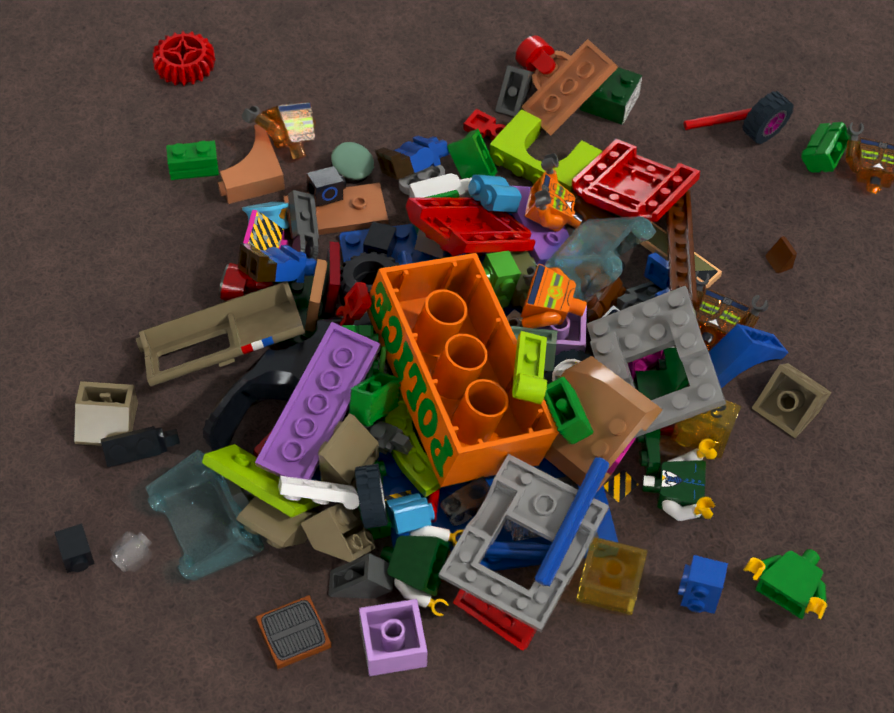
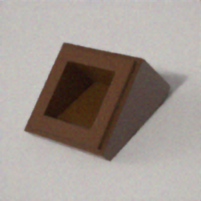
[765,236,797,273]

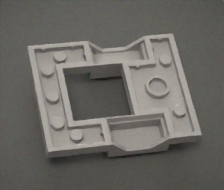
[587,286,726,438]
[439,454,609,632]

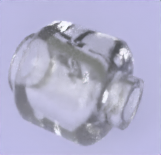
[109,531,152,573]

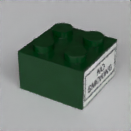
[579,67,642,125]

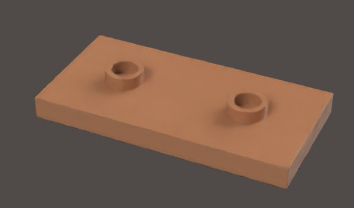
[284,183,388,239]

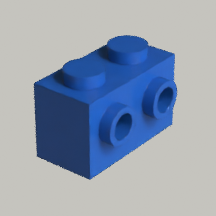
[678,555,728,614]

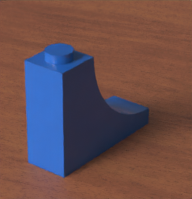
[709,324,789,388]

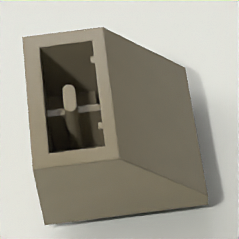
[74,381,138,446]
[318,413,379,489]
[236,496,319,549]
[301,503,376,562]

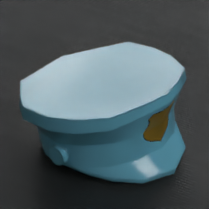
[242,202,290,229]

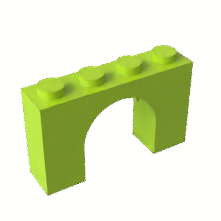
[489,109,602,196]

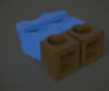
[375,136,450,180]
[238,243,317,283]

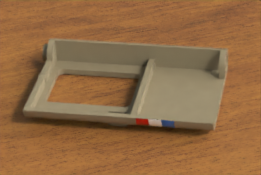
[136,281,305,387]

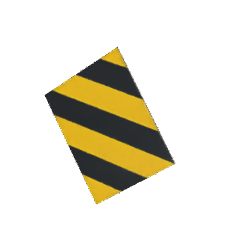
[604,470,639,502]

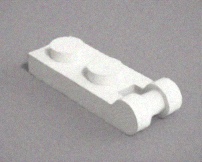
[278,476,359,510]

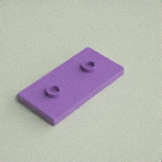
[512,186,581,266]

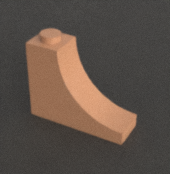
[218,123,285,204]

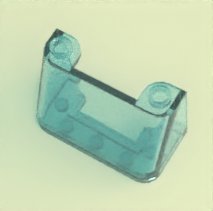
[545,216,657,301]
[145,450,264,581]

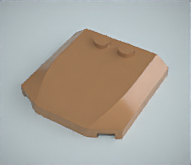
[544,356,662,493]

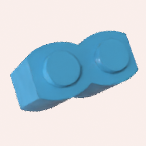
[468,174,522,213]
[385,493,435,535]

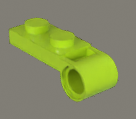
[512,331,547,404]

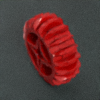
[152,31,215,87]

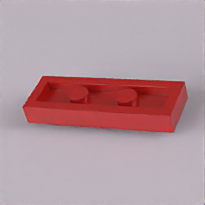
[453,589,537,651]

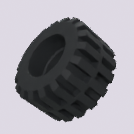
[339,252,399,306]

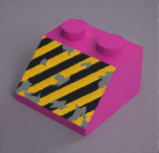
[243,210,289,250]

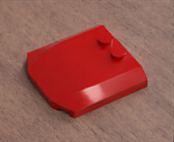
[572,139,700,222]
[406,197,536,256]

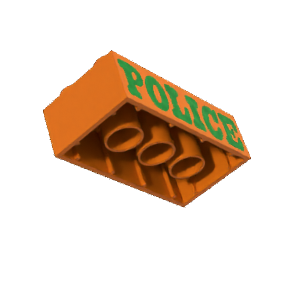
[367,253,559,487]

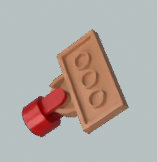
[516,36,618,136]

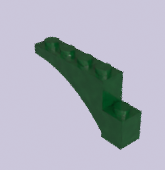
[633,348,689,476]

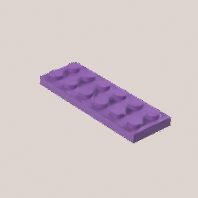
[255,322,381,480]

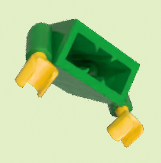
[743,549,827,619]

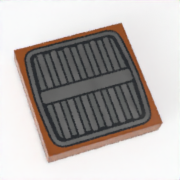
[256,596,332,670]

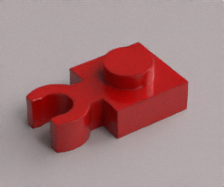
[463,109,506,141]
[336,282,372,326]

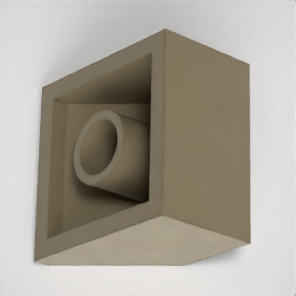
[752,363,832,438]

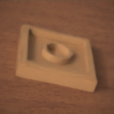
[305,259,327,332]

